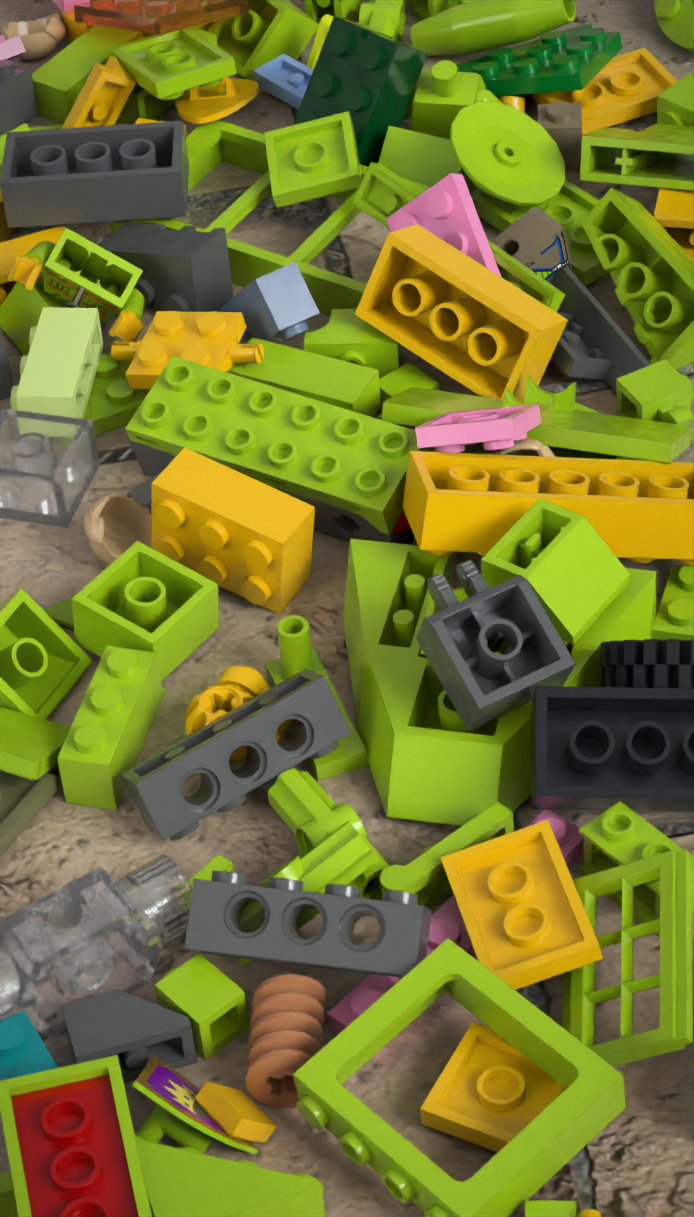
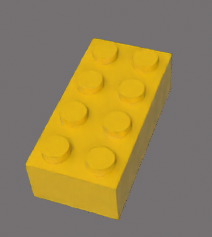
[355,224,568,402]

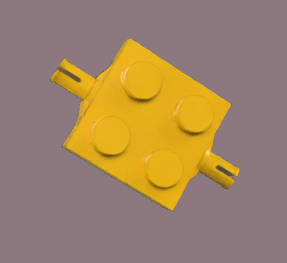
[111,311,264,389]

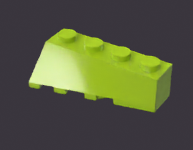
[581,188,694,370]

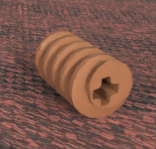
[245,974,326,1109]

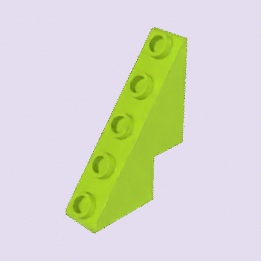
[135,1135,326,1217]

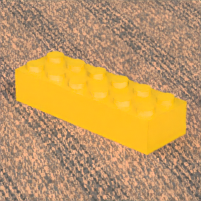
[402,451,694,565]

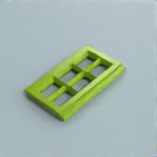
[563,850,693,1067]

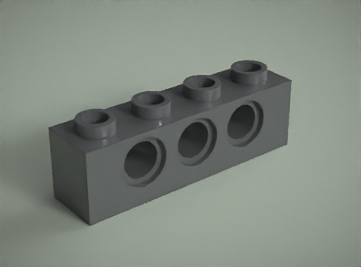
[120,668,351,841]
[184,871,432,978]

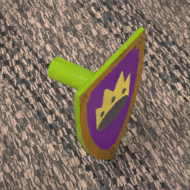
[132,1055,259,1155]

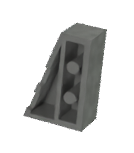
[97,222,233,312]

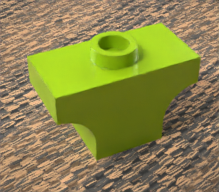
[304,309,401,379]

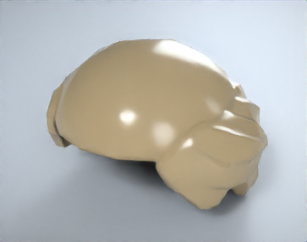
[0,13,66,60]
[83,492,151,565]

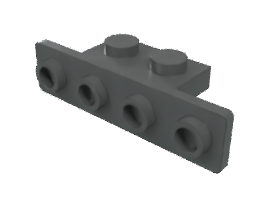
[552,267,651,393]

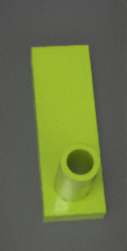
[265,615,368,781]

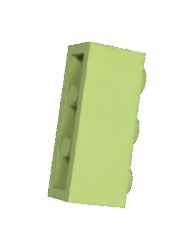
[10,307,104,435]

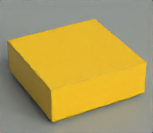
[195,1081,277,1143]

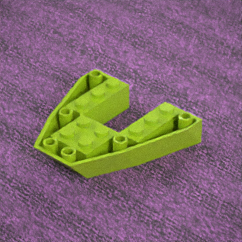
[343,538,656,827]

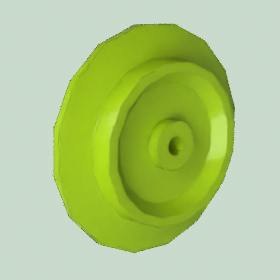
[450,102,565,206]

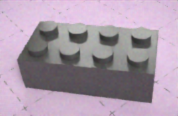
[0,121,189,229]

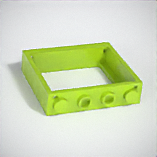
[293,938,626,1217]

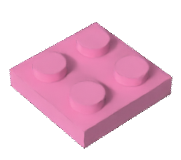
[415,403,541,453]

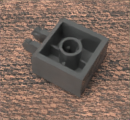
[416,560,576,731]

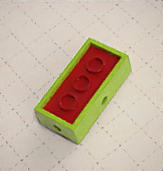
[0,1055,152,1217]

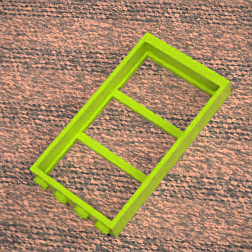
[110,120,473,317]

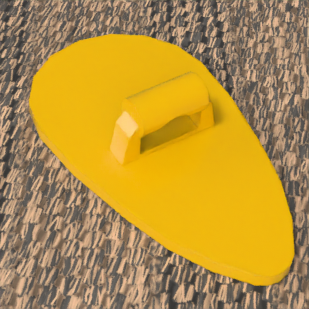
[175,77,260,124]

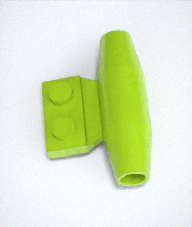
[411,0,576,56]

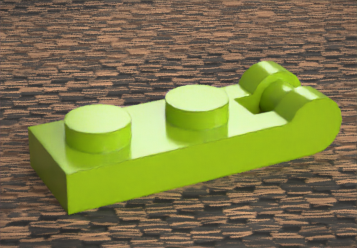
[379,802,514,910]

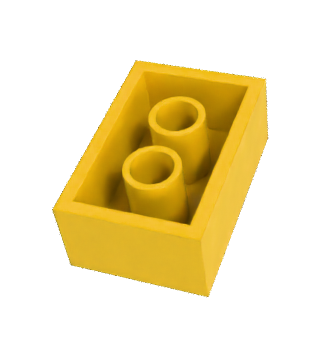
[151,447,315,614]

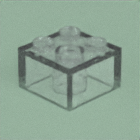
[0,408,100,528]

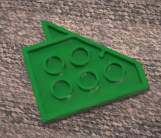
[456,24,622,96]

